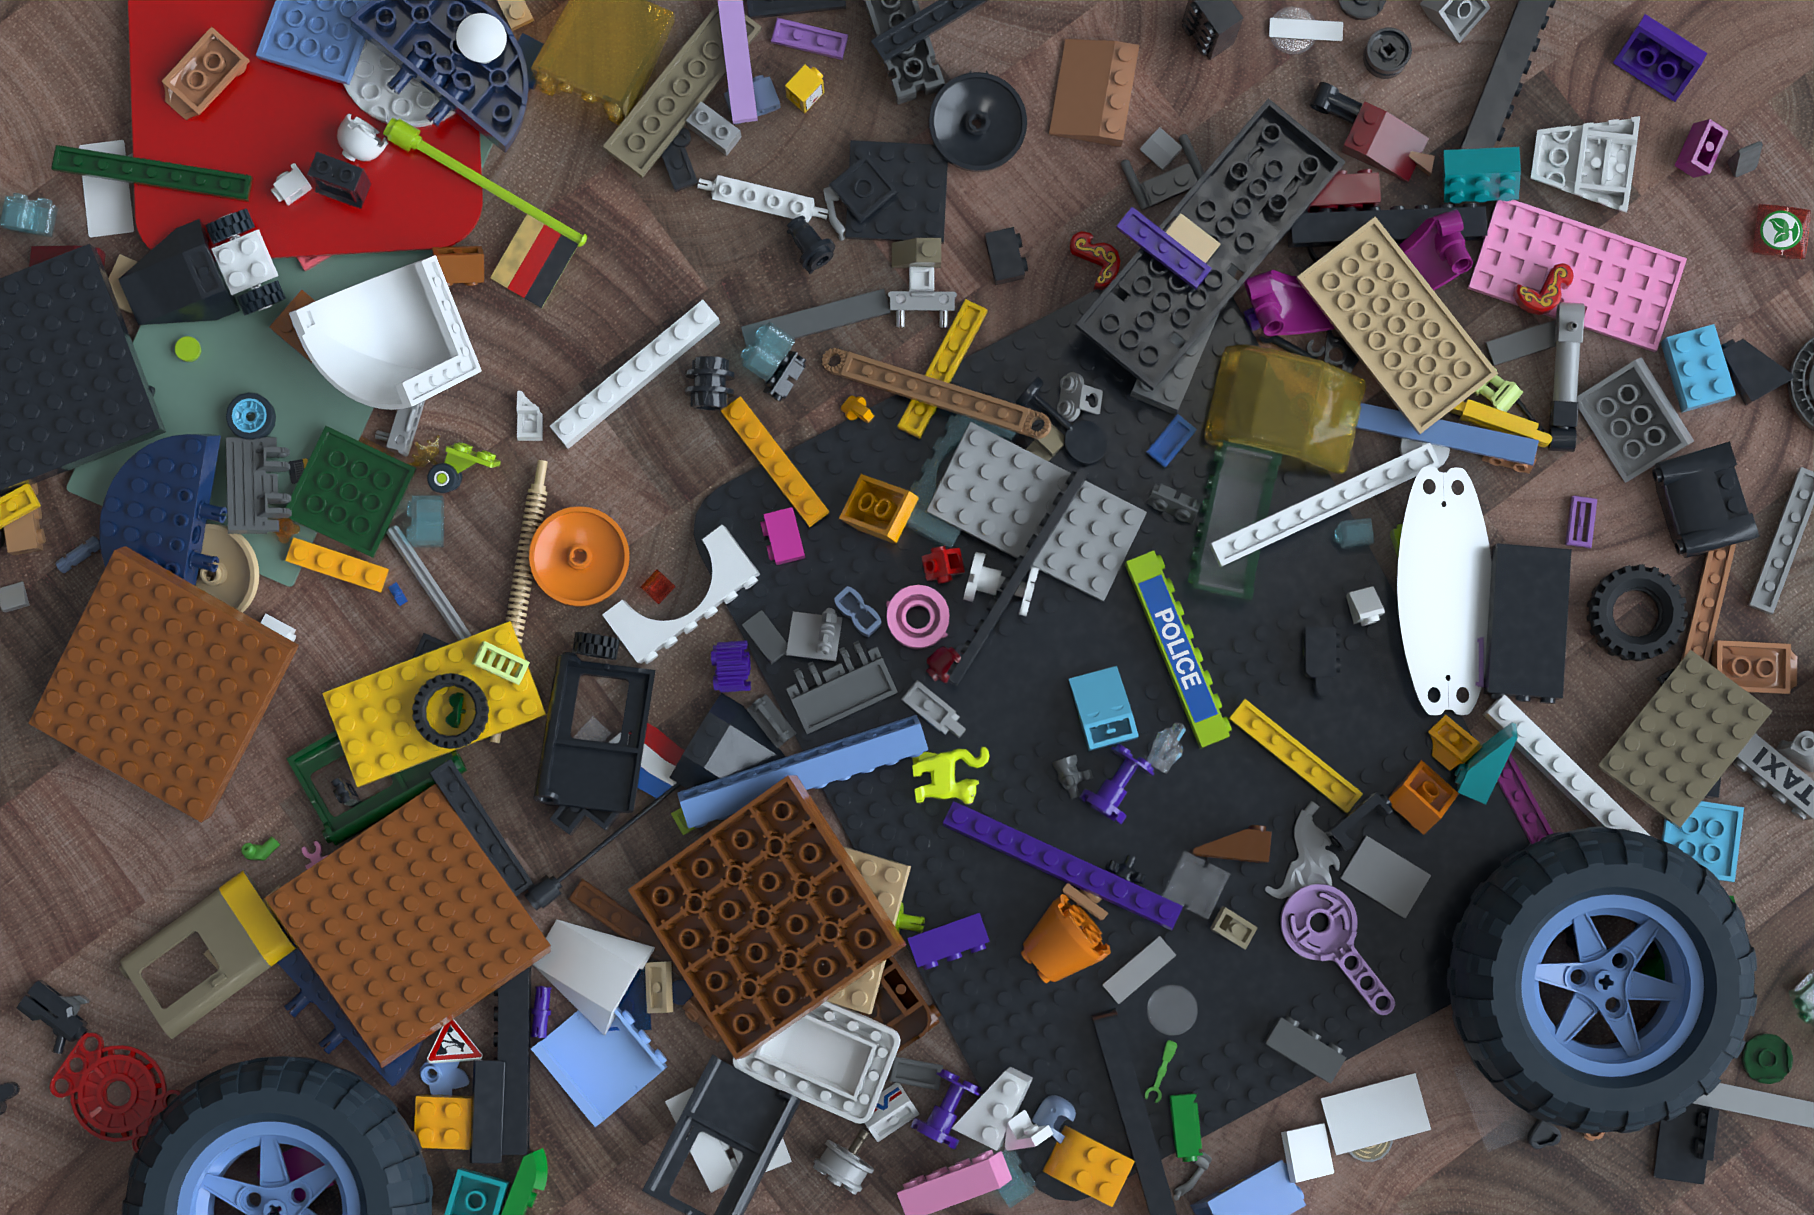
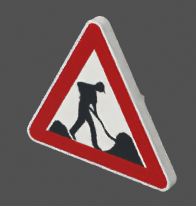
[427,1019,483,1064]

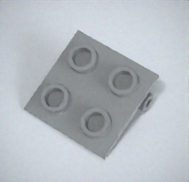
[786,608,842,661]

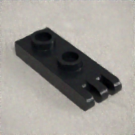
[331,777,362,807]

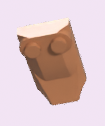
[162,27,250,120]
[1711,640,1797,694]

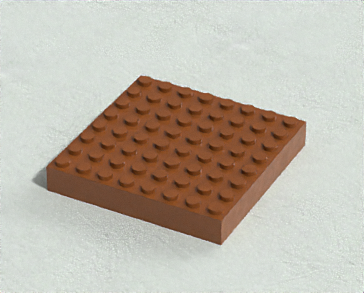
[28,546,299,823]
[628,775,907,1060]
[265,784,551,1068]

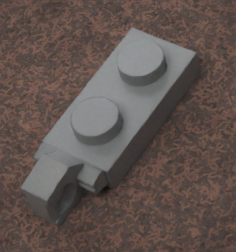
[901,680,966,738]

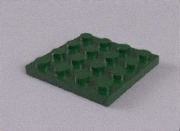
[286,426,417,558]

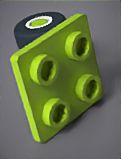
[427,442,501,493]

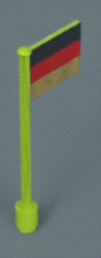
[383,117,587,308]

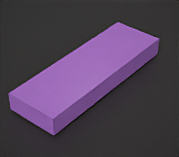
[771,18,848,60]

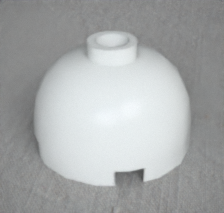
[337,114,388,161]

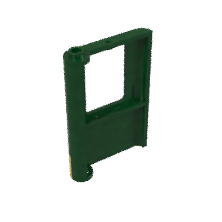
[286,730,467,846]

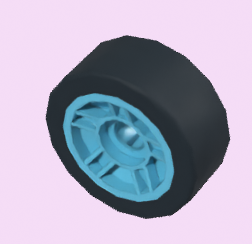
[226,392,276,440]

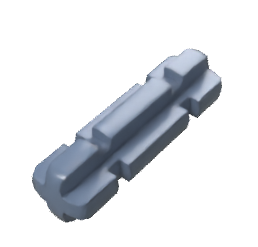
[55,536,101,573]

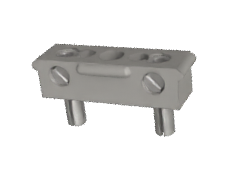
[888,291,957,328]
[375,400,425,457]

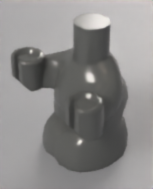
[1052,755,1093,799]

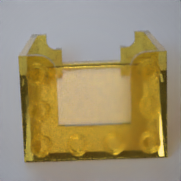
[531,0,676,125]

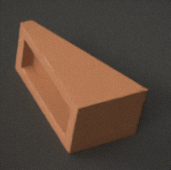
[1409,151,1435,176]

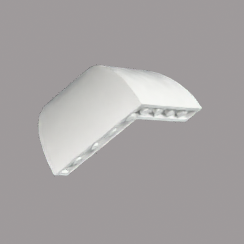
[289,255,482,410]

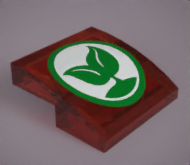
[1753,204,1811,259]

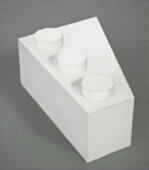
[952,1067,1033,1151]

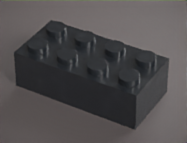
[1182,0,1244,60]

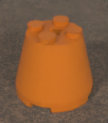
[1021,894,1111,983]

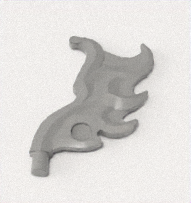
[1265,801,1340,917]

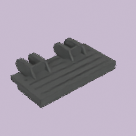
[226,437,292,534]
[786,641,898,734]

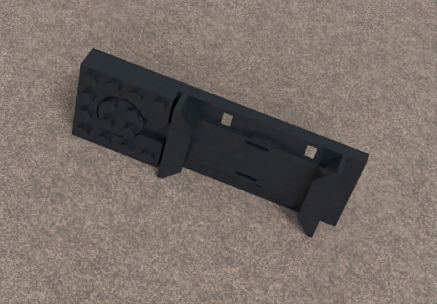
[1075,98,1346,391]

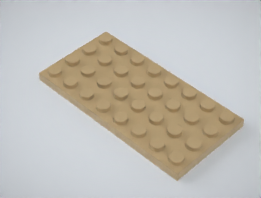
[1296,217,1498,435]

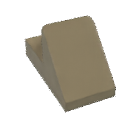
[1026,424,1065,462]
[1210,906,1258,950]

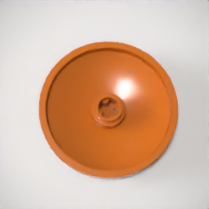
[529,507,629,607]

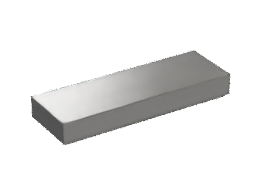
[1102,936,1176,1004]

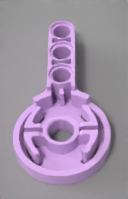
[1280,884,1395,1015]

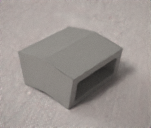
[1140,127,1183,170]

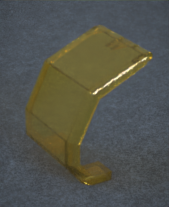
[1205,344,1367,474]

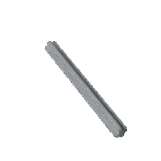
[386,525,472,641]

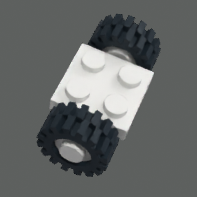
[205,209,286,316]

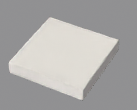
[1281,1123,1334,1183]

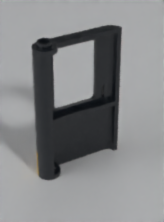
[533,652,656,813]
[642,1054,801,1215]

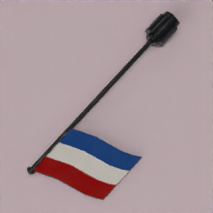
[524,723,685,911]

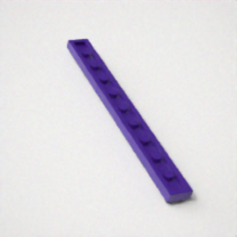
[943,801,1183,931]

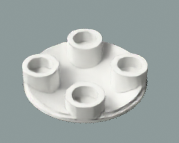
[456,13,506,64]

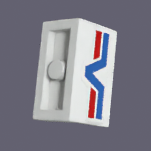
[865,1083,919,1142]

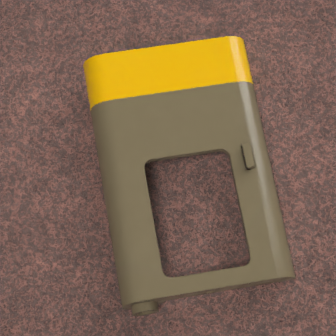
[119,870,296,1039]

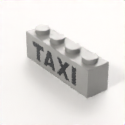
[1733,733,1814,820]

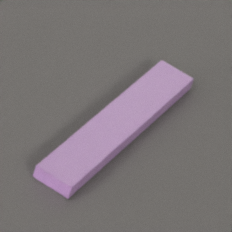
[718,0,758,124]

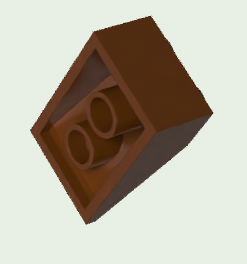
[1189,825,1272,863]

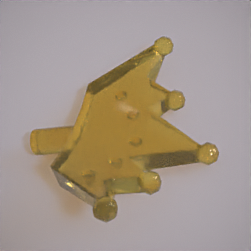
[407,435,440,467]

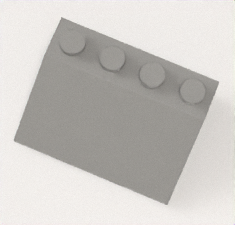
[1577,357,1694,483]

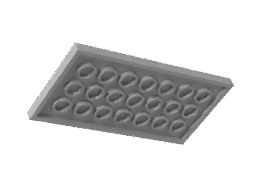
[925,422,1147,601]

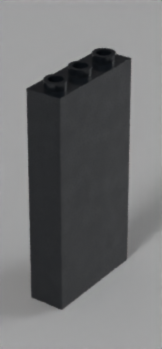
[1483,543,1572,704]

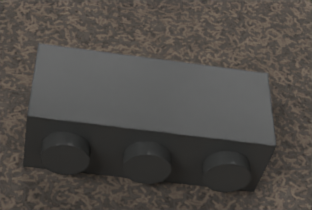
[1263,1016,1346,1084]

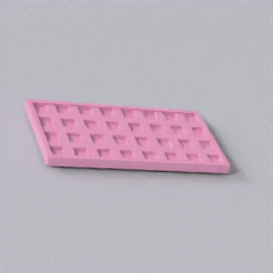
[1467,200,1687,352]

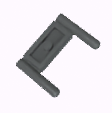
[1120,134,1205,211]

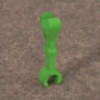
[1144,1040,1177,1103]

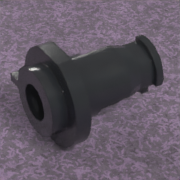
[786,215,836,274]

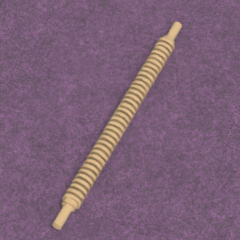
[490,460,548,743]

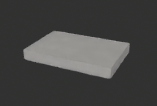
[1340,836,1431,918]

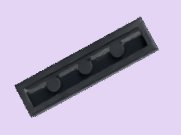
[470,1060,505,1163]

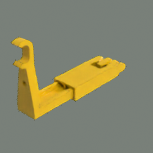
[1449,399,1552,448]

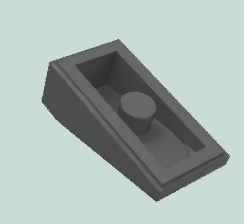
[1727,141,1763,177]
[742,610,788,665]

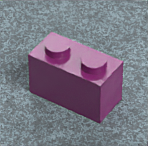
[1675,119,1729,178]

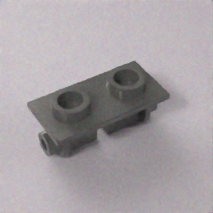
[1146,483,1201,524]
[747,694,797,748]

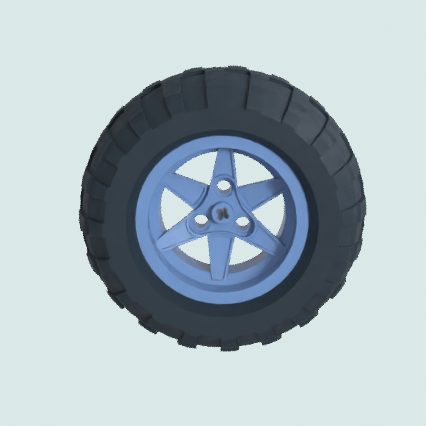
[1447,827,1757,1134]
[121,1056,433,1215]

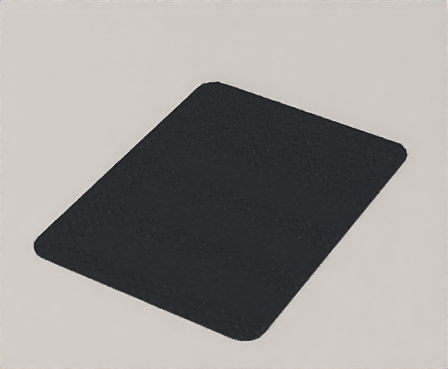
[693,285,1557,1202]

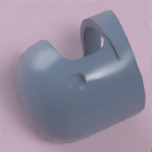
[1031,1095,1076,1144]

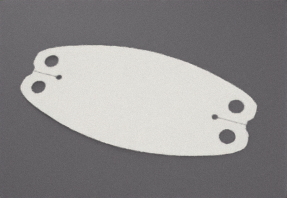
[1397,467,1492,715]

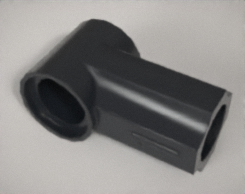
[1309,82,1362,124]

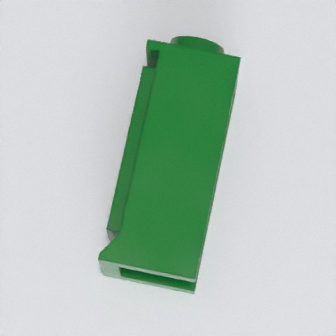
[1169,1093,1203,1162]

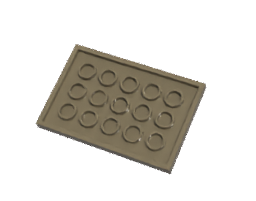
[1598,650,1772,829]

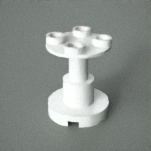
[963,552,1039,616]

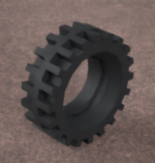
[1586,564,1688,661]

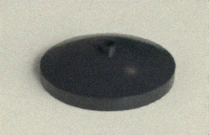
[928,72,1027,172]

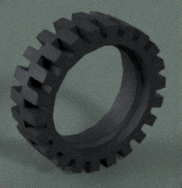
[412,673,489,749]

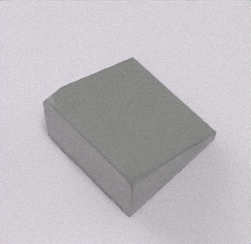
[0,582,30,612]

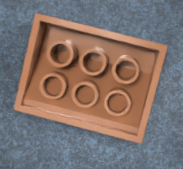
[1049,39,1140,147]

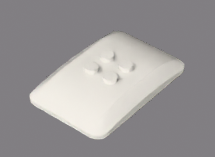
[733,1001,900,1124]

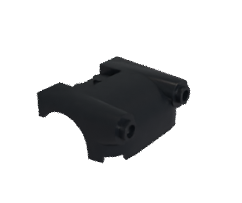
[1652,441,1760,558]

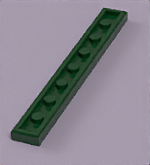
[51,145,253,201]

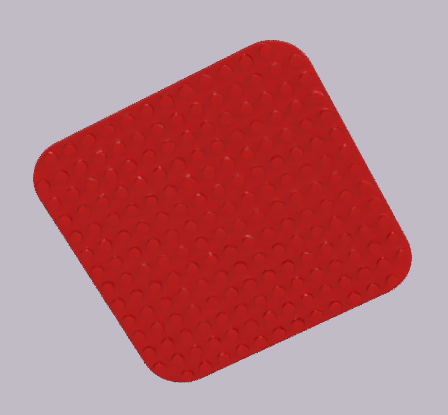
[128,0,483,262]

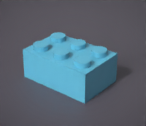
[1660,324,1736,413]

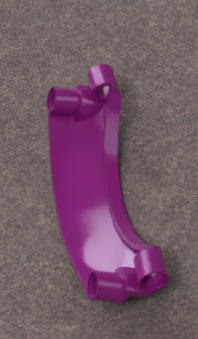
[1244,209,1473,336]

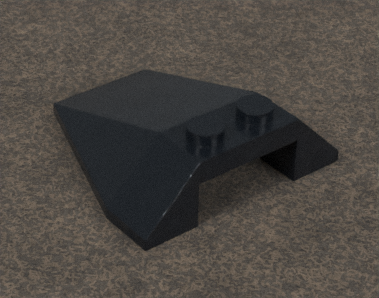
[669,693,786,789]

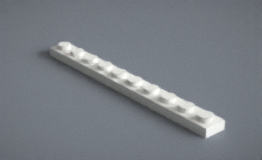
[1209,443,1440,567]

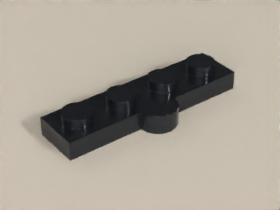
[661,127,698,192]

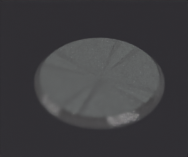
[1269,6,1316,55]
[1147,985,1198,1035]

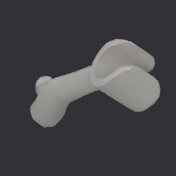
[823,187,845,241]
[1173,1151,1212,1201]

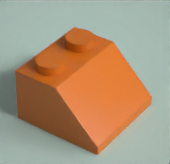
[1388,760,1459,835]

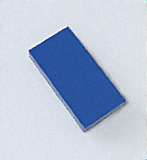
[1146,414,1197,468]

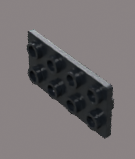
[1653,1103,1719,1184]

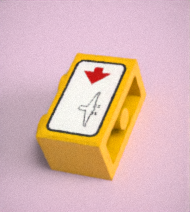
[785,64,824,114]

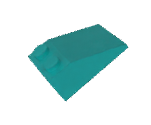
[1455,722,1518,804]

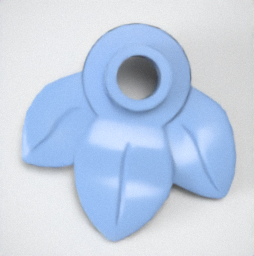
[420,1062,470,1096]

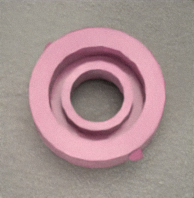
[886,585,950,649]

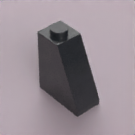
[1721,339,1794,405]

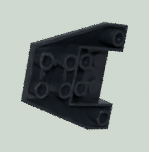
[118,219,240,325]

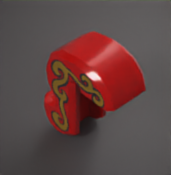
[1070,231,1121,290]
[1513,263,1574,315]

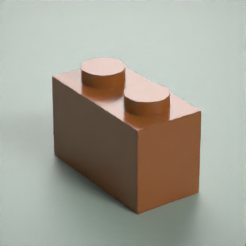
[432,246,484,286]

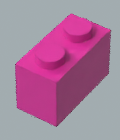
[760,507,805,565]

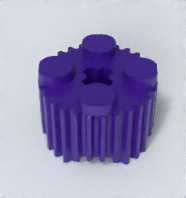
[711,640,751,692]

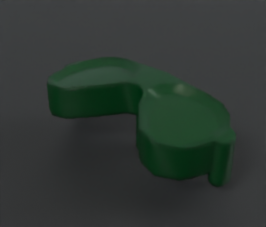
[446,692,466,728]

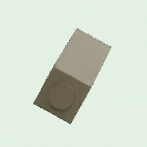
[892,238,941,268]

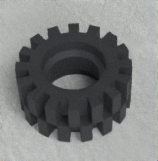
[572,632,620,660]

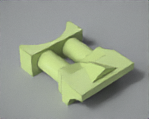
[1473,368,1523,412]

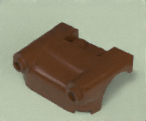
[846,952,941,1054]

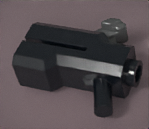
[16,980,90,1054]

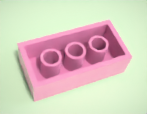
[897,1149,1012,1215]

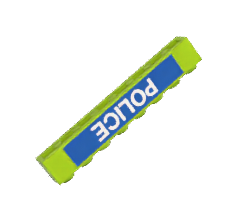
[1125,551,1232,749]

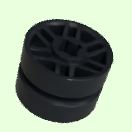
[1363,27,1412,79]

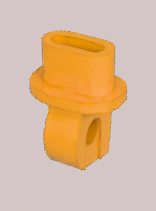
[841,395,874,423]

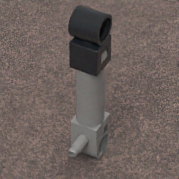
[1548,302,1585,452]

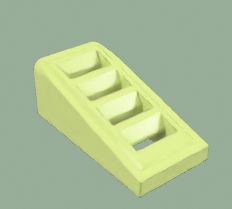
[472,641,530,685]

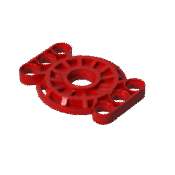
[49,1033,181,1153]

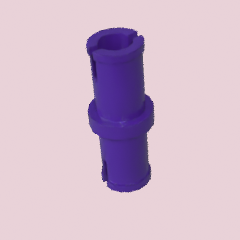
[531,986,552,1038]

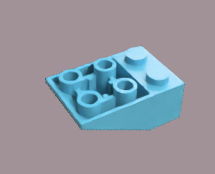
[1069,666,1139,751]

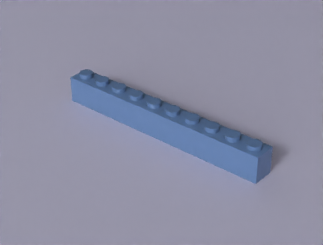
[677,715,928,828]

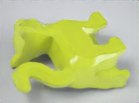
[912,747,989,804]

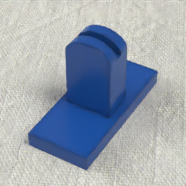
[388,582,408,606]

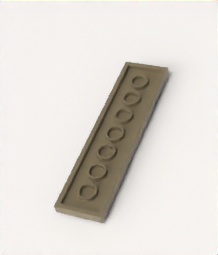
[603,4,762,178]

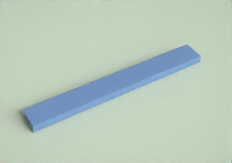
[1337,399,1539,466]

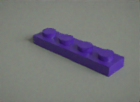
[1116,207,1212,290]

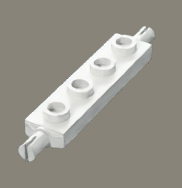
[697,175,828,222]

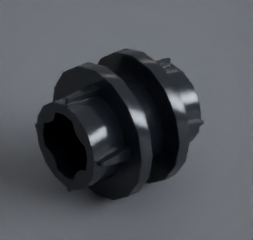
[685,356,735,411]

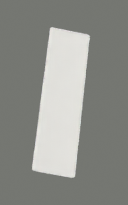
[1269,18,1343,41]

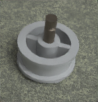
[813,1128,874,1195]

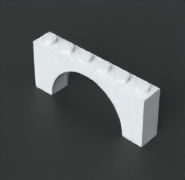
[602,525,760,664]

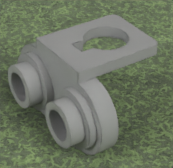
[1057,372,1103,422]

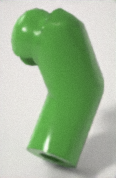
[241,836,280,861]

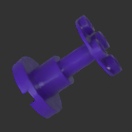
[1079,743,1154,825]
[910,1069,983,1149]

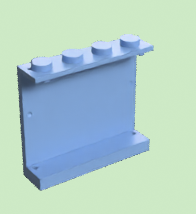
[531,1007,668,1127]

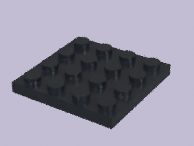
[845,140,948,244]

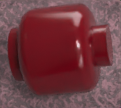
[926,646,961,683]

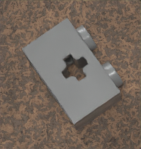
[686,102,741,156]

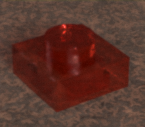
[640,569,676,605]

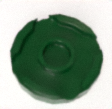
[1741,1033,1793,1084]

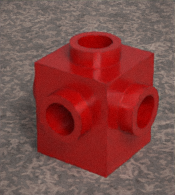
[922,546,965,584]

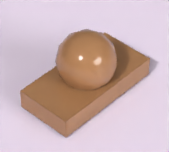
[1061,883,1108,921]

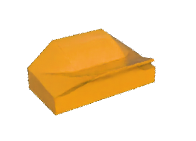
[1428,715,1482,771]

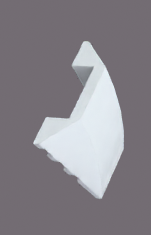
[1531,116,1640,213]
[532,919,655,1035]

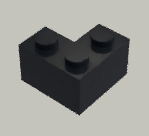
[550,806,621,836]

